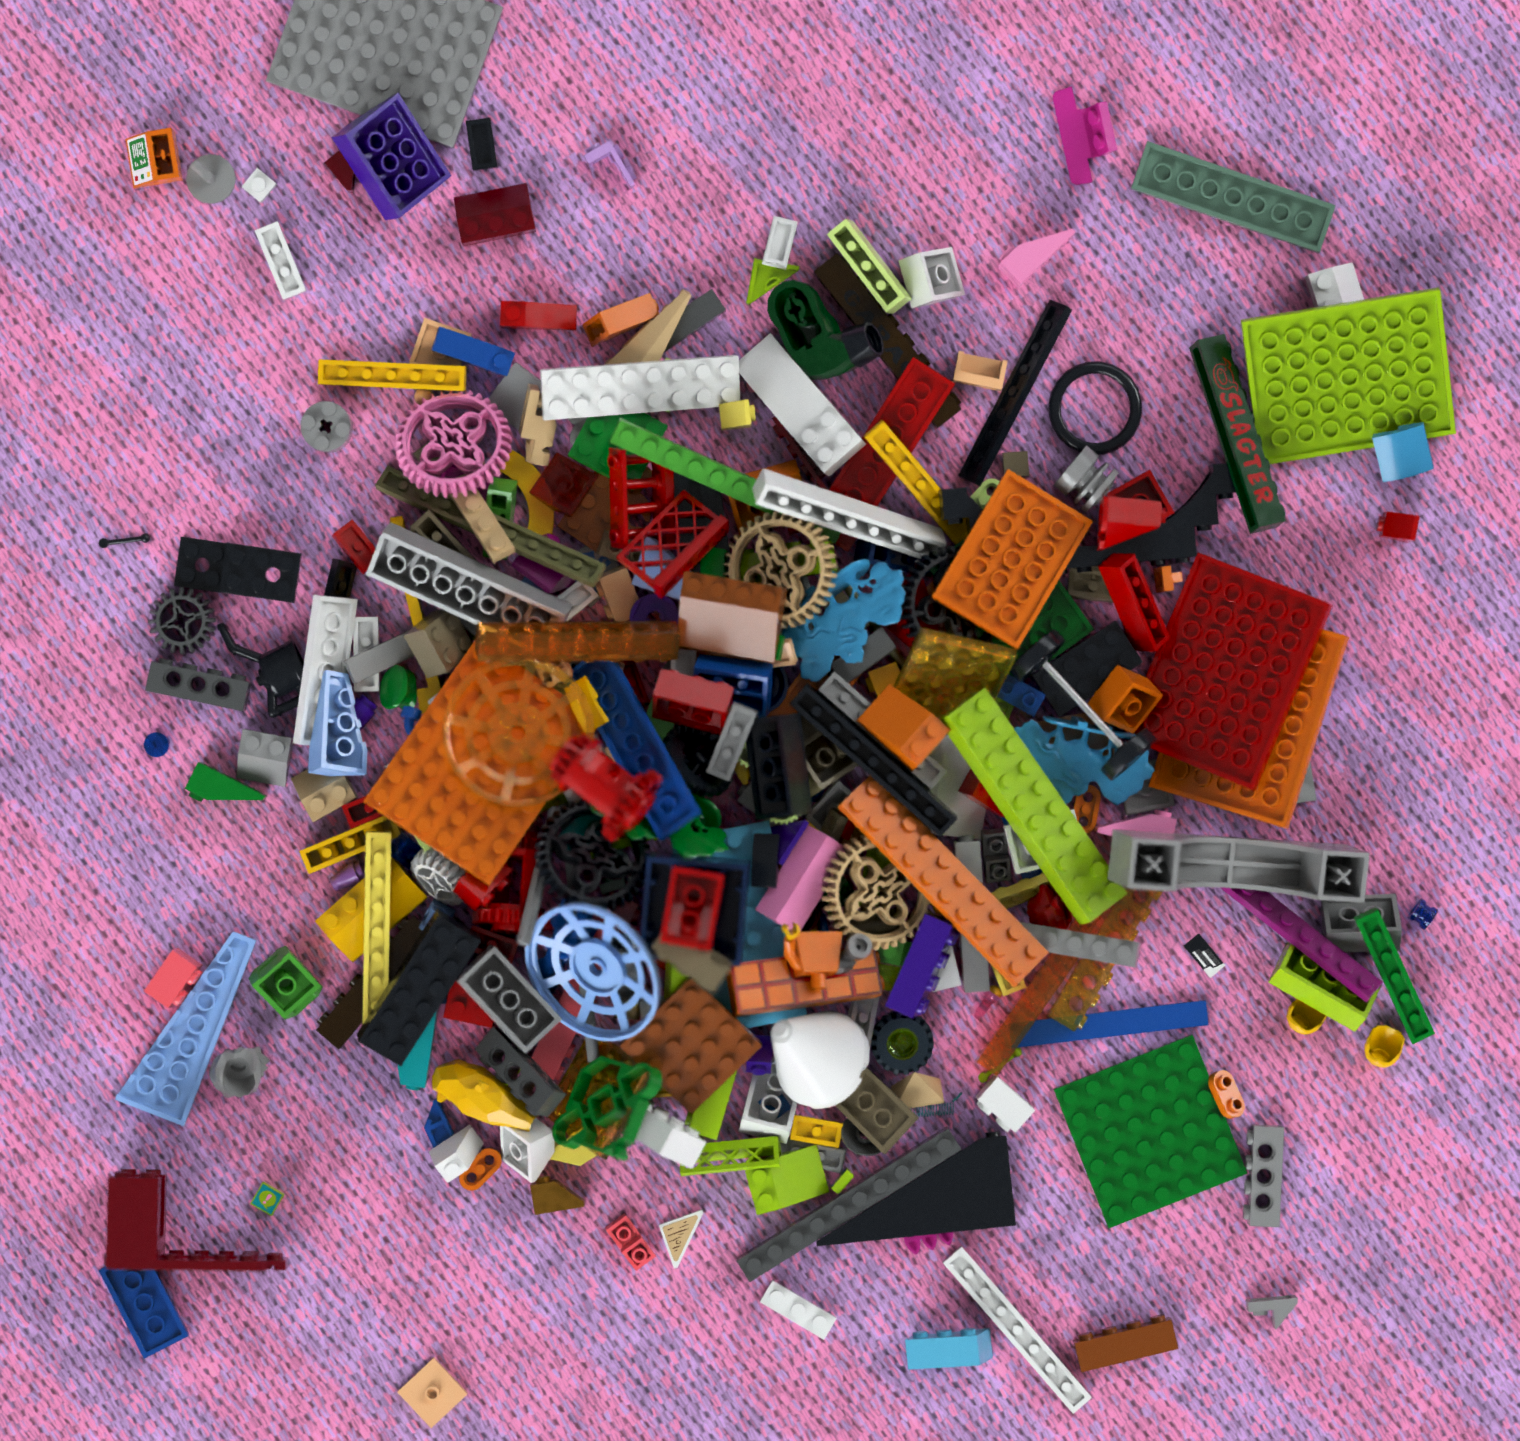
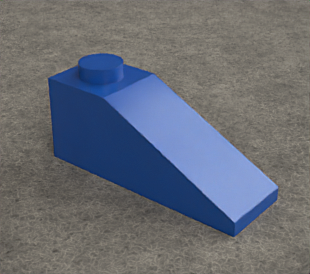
[431,326,515,376]

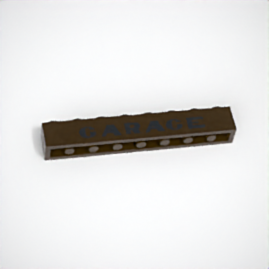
[813,253,961,429]

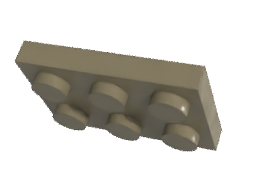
[835,1067,919,1154]

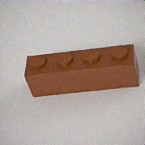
[1073,1314,1179,1372]

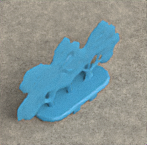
[781,559,906,682]
[1014,716,1155,805]

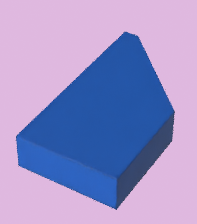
[424,1098,455,1148]

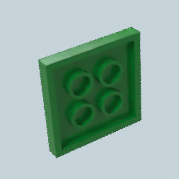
[567,413,668,491]

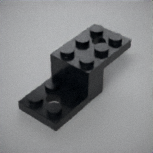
[174,537,302,603]

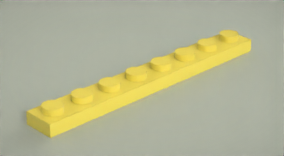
[362,831,391,1025]

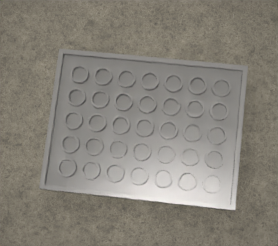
[266,0,504,148]

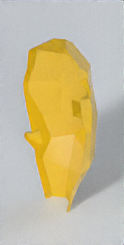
[432,1059,538,1132]

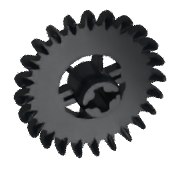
[663,725,735,798]

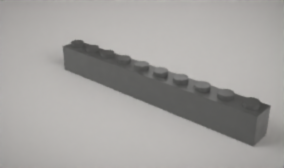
[736,1126,962,1282]

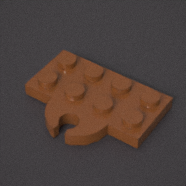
[557,467,652,552]

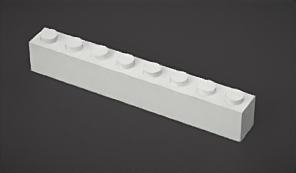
[752,468,947,559]

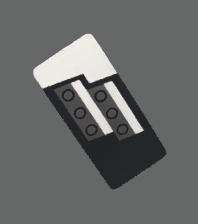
[1184,933,1225,978]

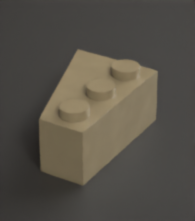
[651,934,733,993]

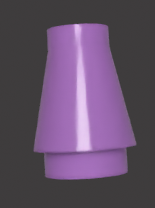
[330,861,365,891]

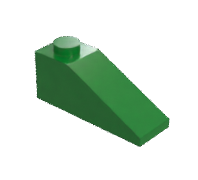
[185,762,267,802]

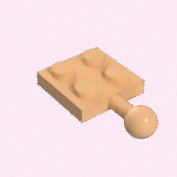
[409,318,472,405]

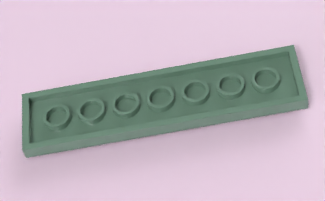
[1131,141,1336,253]

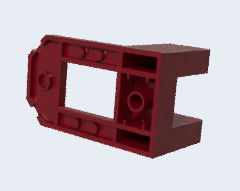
[105,1169,288,1271]

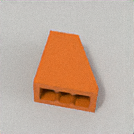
[582,293,659,347]

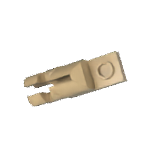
[518,383,557,466]

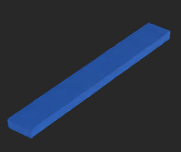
[1008,1000,1209,1048]

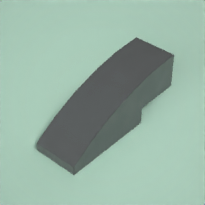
[664,289,726,352]

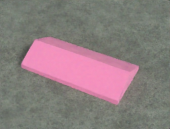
[755,825,845,932]

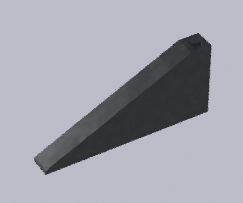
[816,1131,1016,1246]

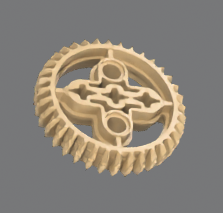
[723,511,838,629]
[821,834,933,950]

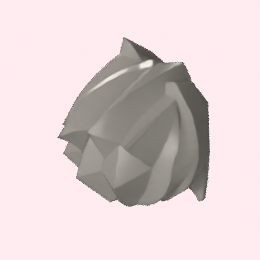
[209,1047,270,1098]

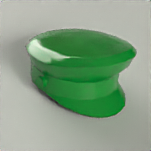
[380,665,417,709]

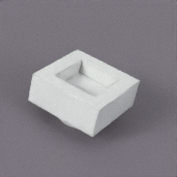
[241,168,277,203]

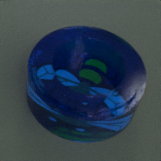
[144,732,170,757]

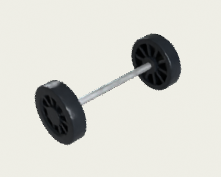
[1010,629,1157,781]

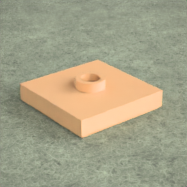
[397,1357,468,1428]

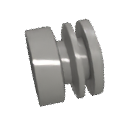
[1053,445,1119,512]

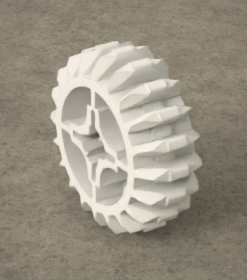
[410,848,467,906]

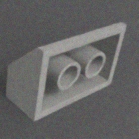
[1321,894,1402,953]

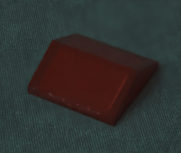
[530,452,598,517]

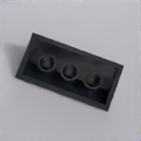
[746,713,813,820]

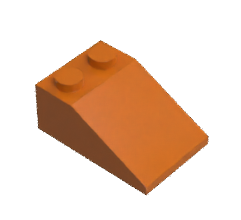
[856,684,950,771]

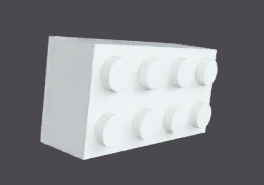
[602,1092,706,1169]

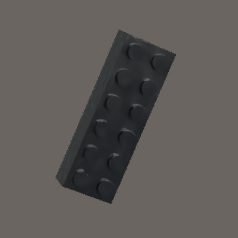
[357,909,481,1066]

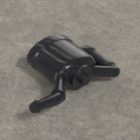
[217,623,304,718]

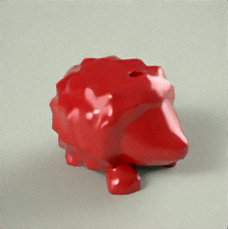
[1027,884,1072,930]

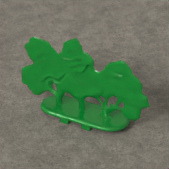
[589,789,729,858]

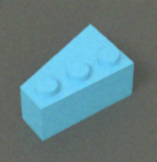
[905,1328,993,1370]

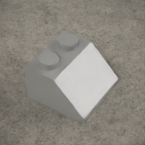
[236,729,294,787]

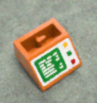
[125,128,183,189]

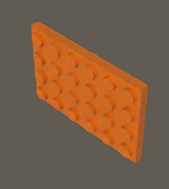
[931,469,1093,650]

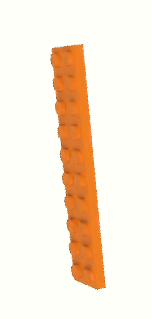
[838,776,1049,987]

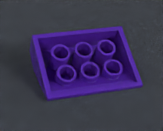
[331,93,452,220]

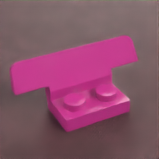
[1053,86,1117,185]

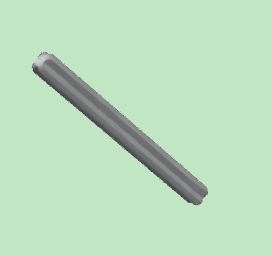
[517,806,560,946]

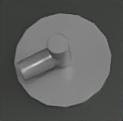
[186,154,236,204]

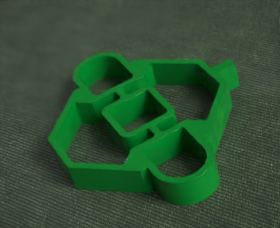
[552,1056,663,1161]

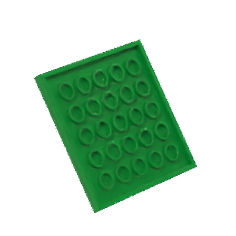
[1053,1034,1248,1228]

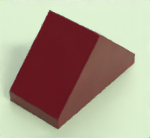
[324,150,356,193]

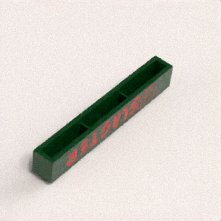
[1189,334,1286,534]

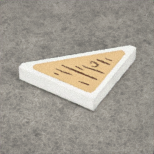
[659,1209,703,1269]

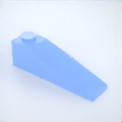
[308,670,367,776]

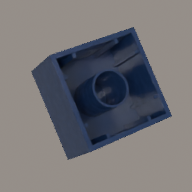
[639,852,751,966]

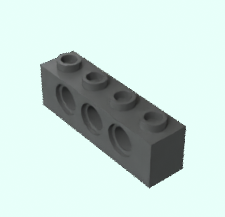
[145,658,251,711]
[475,1027,567,1117]

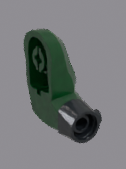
[767,280,884,380]

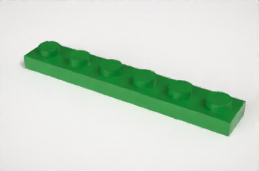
[1353,907,1435,1044]

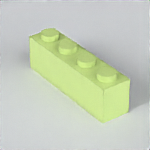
[827,219,912,314]

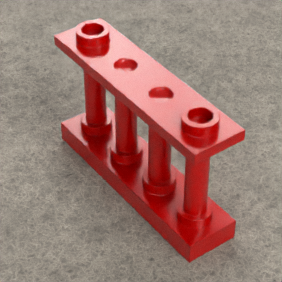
[607,447,675,549]

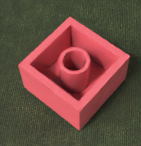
[144,948,203,1008]

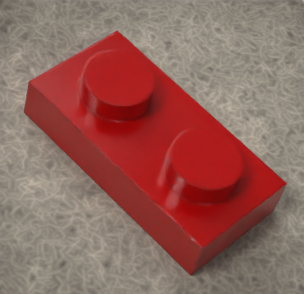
[332,519,376,574]

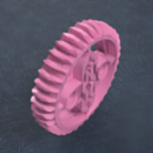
[394,390,512,499]

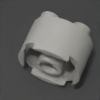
[301,401,353,453]

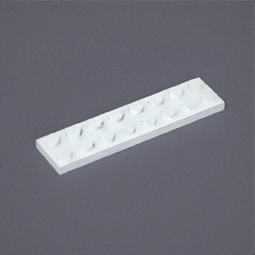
[540,355,740,420]

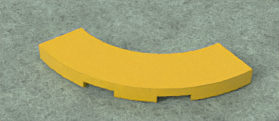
[499,450,554,535]

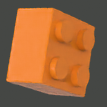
[1087,665,1164,734]

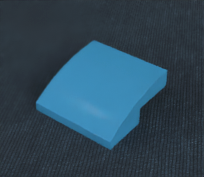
[1372,422,1434,482]

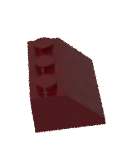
[454,183,536,247]

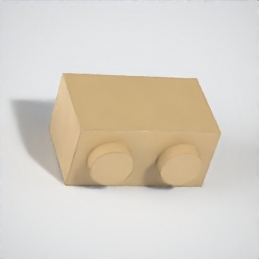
[595,564,639,624]

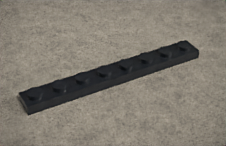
[958,300,1072,486]

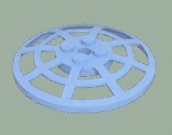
[525,903,661,1041]

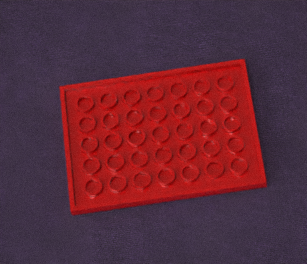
[1123,552,1333,791]

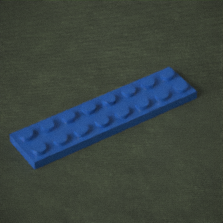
[571,645,702,841]

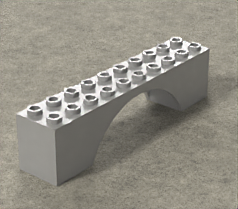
[1108,829,1370,903]

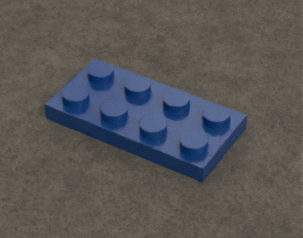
[99,1266,189,1359]

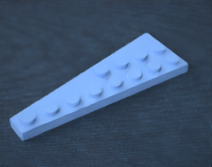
[115,931,257,1126]

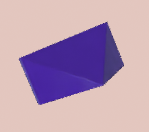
[770,819,809,865]

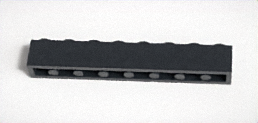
[790,683,958,838]

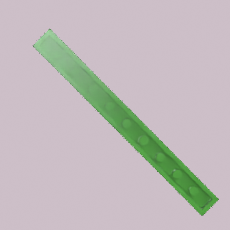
[609,418,841,544]

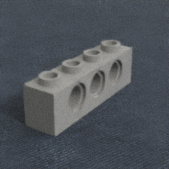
[1243,1124,1284,1227]

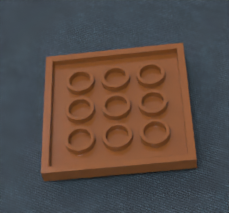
[620,976,762,1114]

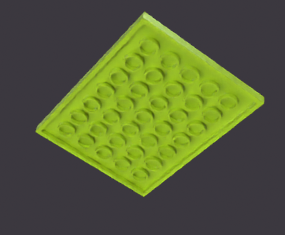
[1240,287,1456,464]

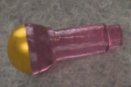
[974,985,1002,1020]

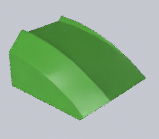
[249,946,322,1020]

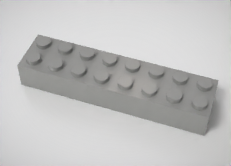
[366,522,573,657]

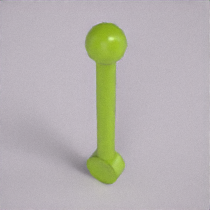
[978,1048,1022,1083]

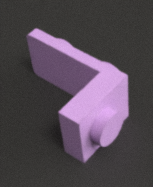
[584,140,637,188]

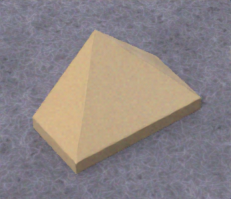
[891,1072,944,1108]

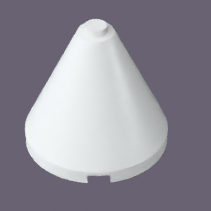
[771,1011,869,1109]

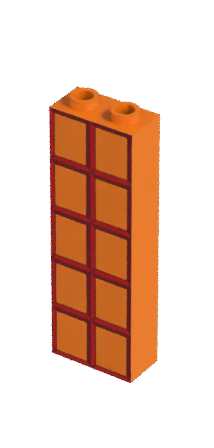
[726,948,885,1017]

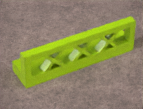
[680,1136,782,1176]

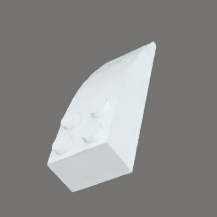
[739,333,866,477]

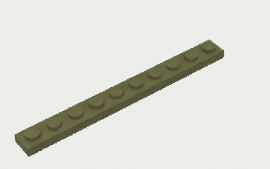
[375,465,606,588]

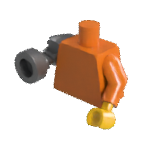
[781,921,872,990]

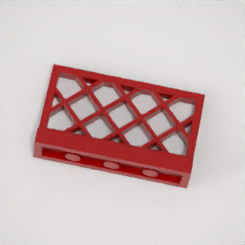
[616,490,729,599]

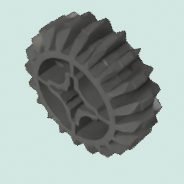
[148,587,216,655]

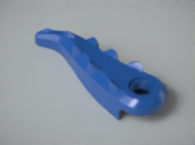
[538,892,598,994]

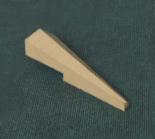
[605,289,691,364]

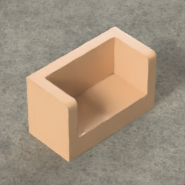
[952,351,1008,391]

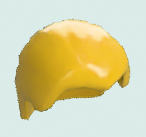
[1286,999,1327,1035]
[1364,1025,1405,1068]

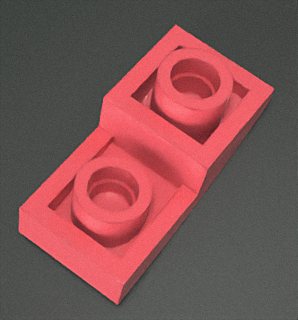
[605,1213,656,1271]

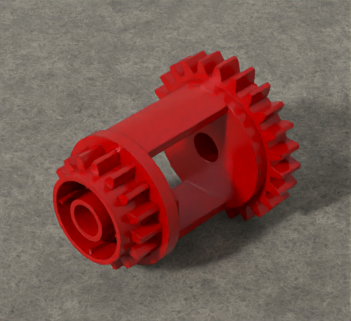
[549,734,663,842]
[472,831,553,935]

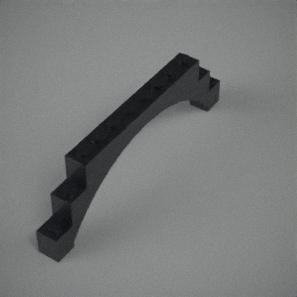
[938,463,1236,574]

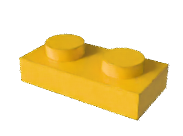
[790,1114,843,1148]

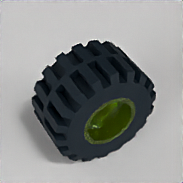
[871,1010,934,1075]

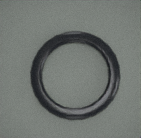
[1048,361,1142,455]

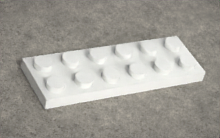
[293,595,358,745]

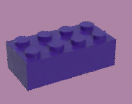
[885,913,960,1018]

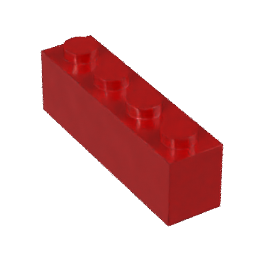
[1098,553,1170,652]

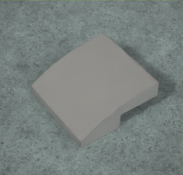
[489,362,542,430]

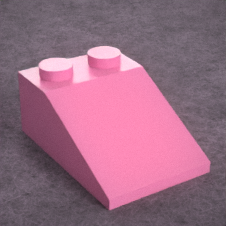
[998,229,1075,289]
[1094,809,1177,836]

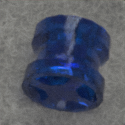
[1407,898,1438,930]

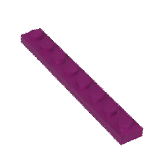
[1220,887,1383,1003]

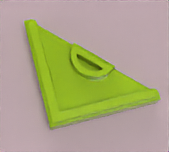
[746,258,800,304]

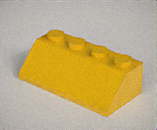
[315,856,428,962]

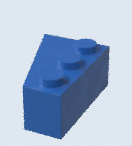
[693,654,773,718]

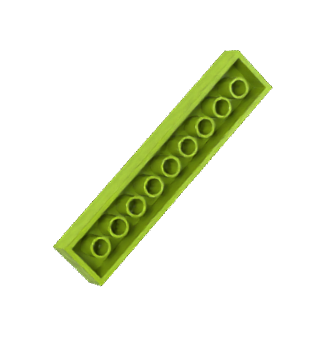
[939,688,1128,925]

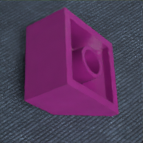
[511,533,576,594]

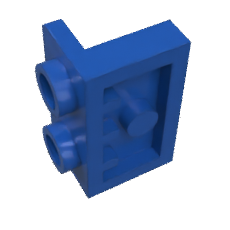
[990,672,1045,716]

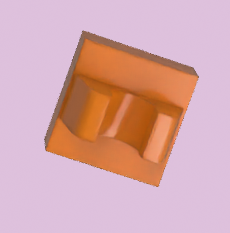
[1153,565,1183,593]

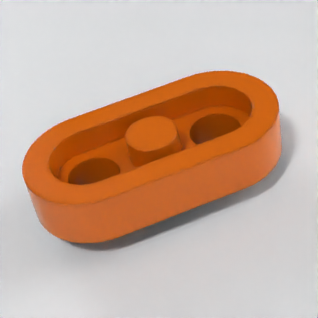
[1073,785,1101,834]
[1208,1070,1245,1119]
[459,1147,502,1191]

